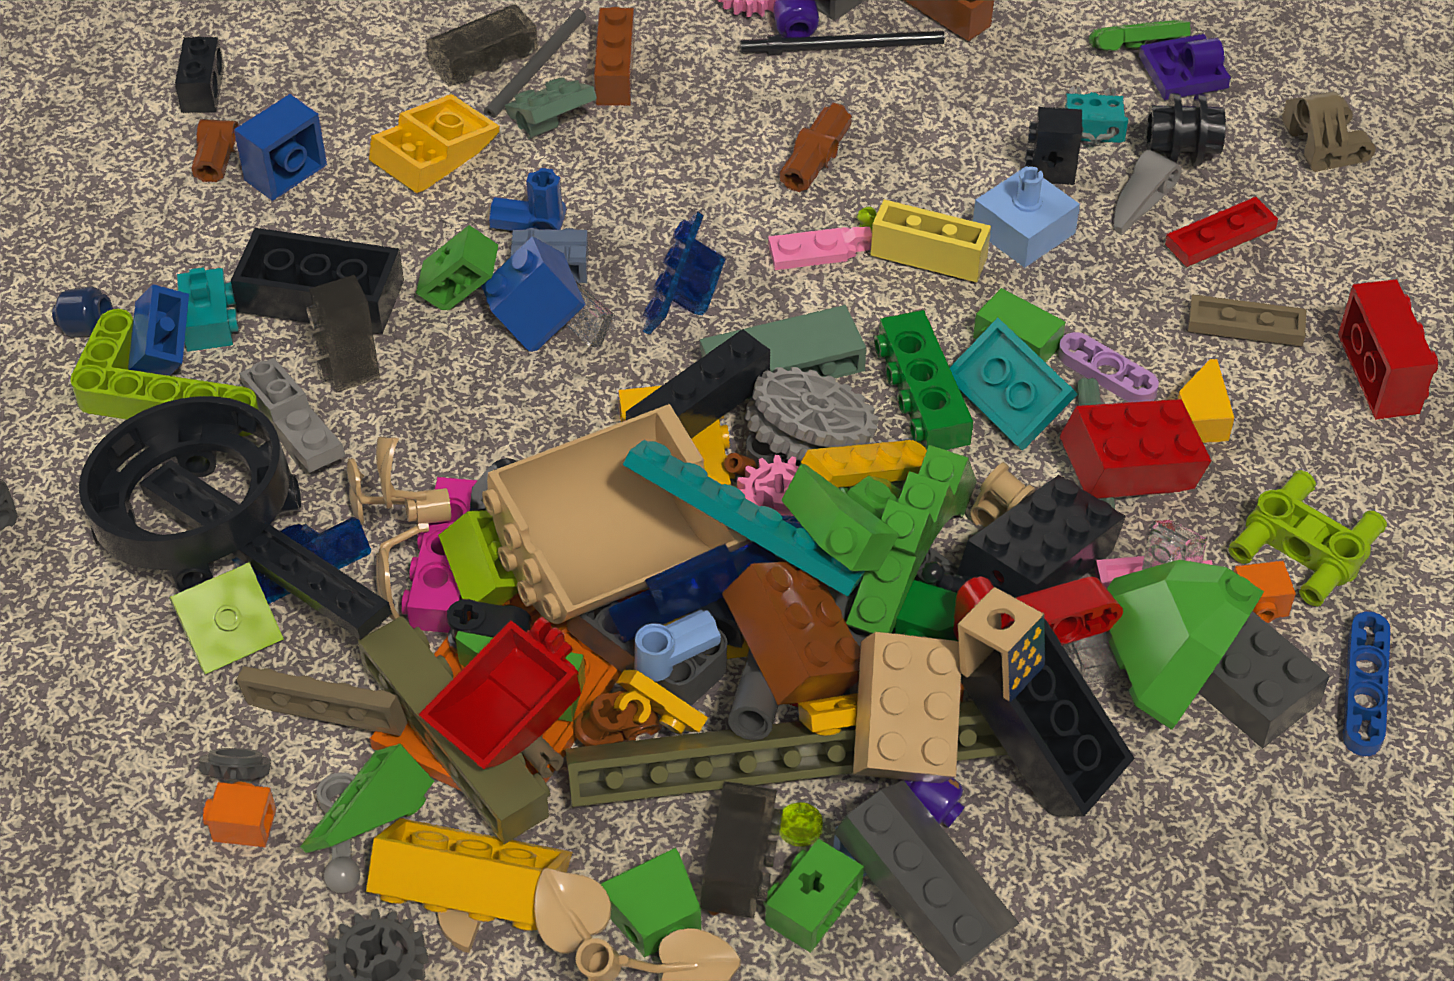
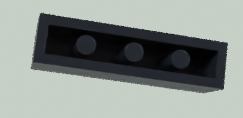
[626,329,770,439]

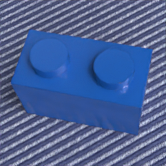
[128,284,189,376]

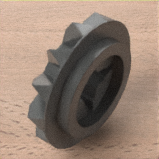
[199,748,271,781]

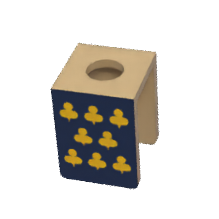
[958,587,1045,702]

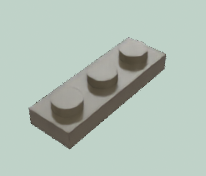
[1187,294,1306,347]

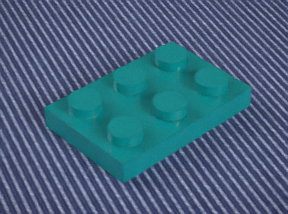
[950,318,1078,450]

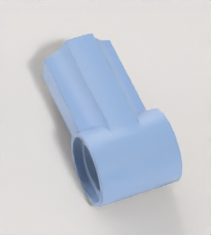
[634,609,721,682]

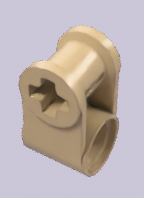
[970,462,1035,527]

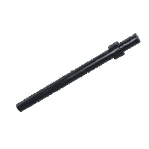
[740,31,945,56]

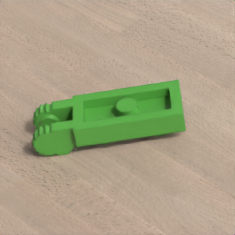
[1088,20,1190,51]

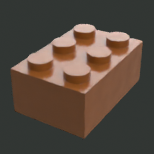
[722,562,861,705]

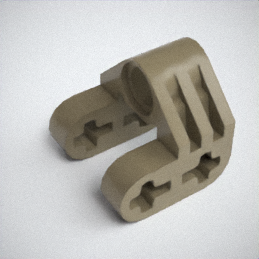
[1282,91,1376,172]

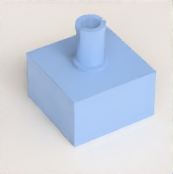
[973,166,1080,268]

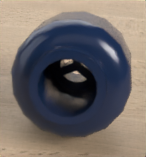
[52,286,113,338]

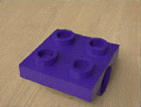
[1138,34,1231,100]

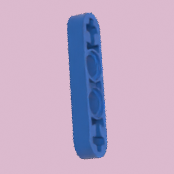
[1343,612,1391,756]

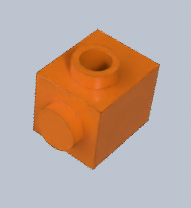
[1234,560,1296,623]
[203,782,276,848]

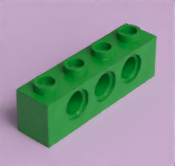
[874,310,974,450]

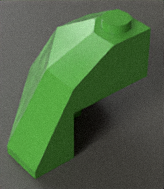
[1107,559,1264,730]

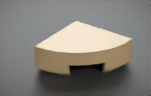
[437,908,481,953]

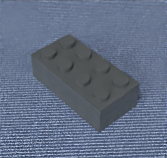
[1198,611,1330,749]

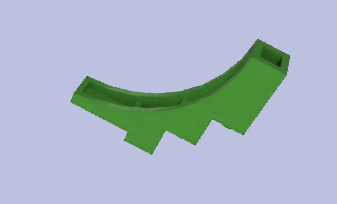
[846,445,977,635]

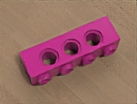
[402,477,478,633]

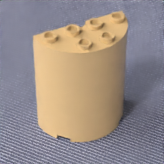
[482,404,750,624]

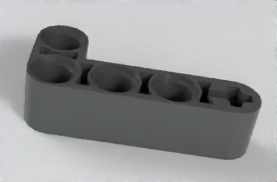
[566,601,727,706]

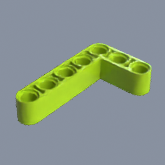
[70,309,259,436]

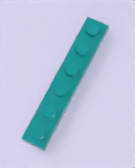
[623,439,865,597]

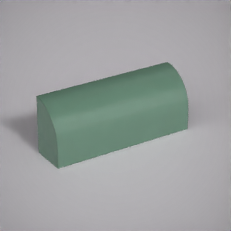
[700,305,867,400]

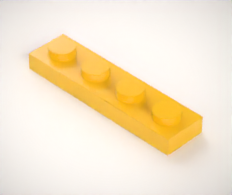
[801,440,927,488]

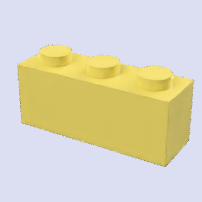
[870,199,991,282]

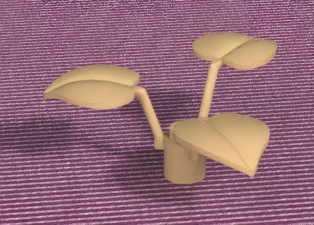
[347,436,451,620]
[535,868,741,981]

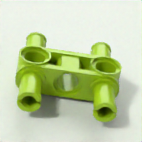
[1228,470,1387,607]

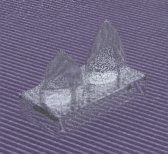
[565,280,625,347]

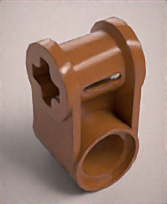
[573,690,662,746]

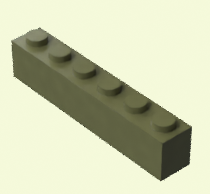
[358,616,551,845]

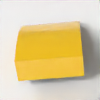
[369,94,500,193]

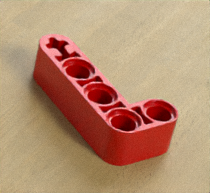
[953,576,1123,645]

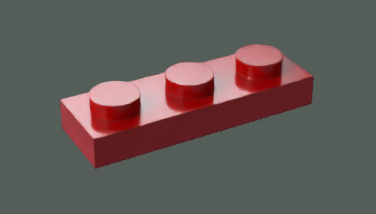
[1165,197,1278,267]

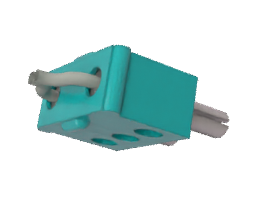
[1065,86,1129,144]

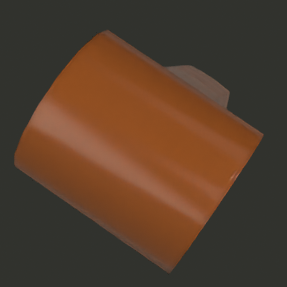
[191,119,239,182]

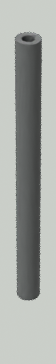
[484,9,586,118]

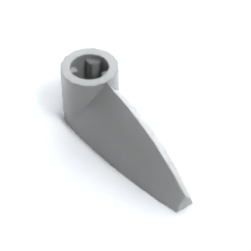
[1114,150,1182,235]

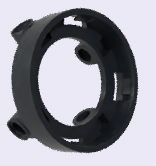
[79,396,302,592]

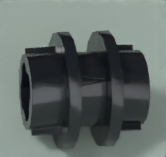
[1146,93,1226,166]

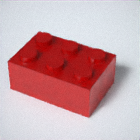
[1338,279,1438,420]
[1060,399,1212,498]

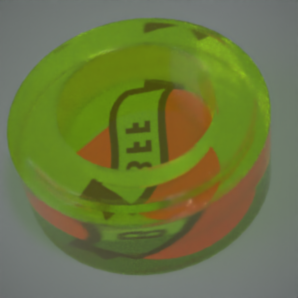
[778,802,823,847]

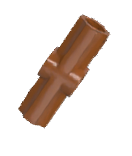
[780,103,852,192]

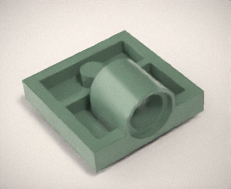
[505,77,597,139]

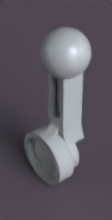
[317,772,361,894]

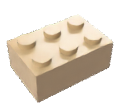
[853,632,961,783]

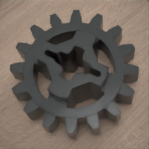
[324,909,429,981]

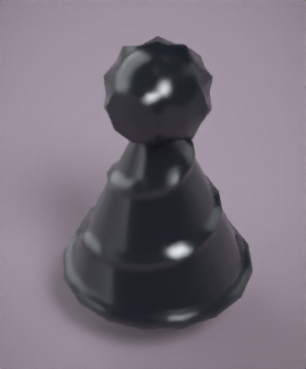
[921,561,972,593]

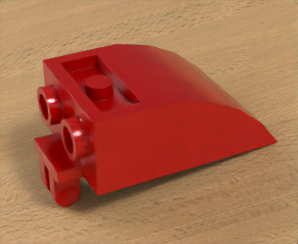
[418,617,582,769]

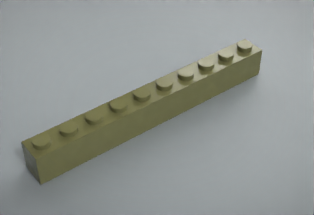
[565,700,1008,807]

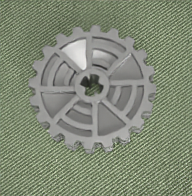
[744,367,879,461]

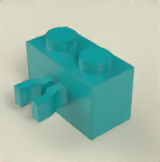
[177,267,239,352]

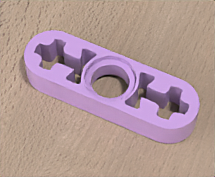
[1058,332,1159,402]

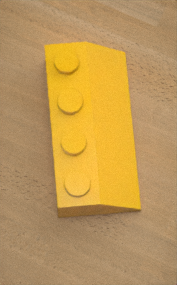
[366,818,572,930]

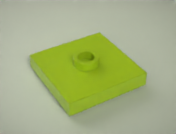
[169,563,284,675]

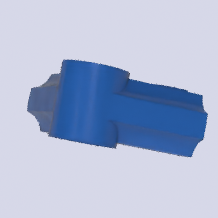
[489,168,567,231]

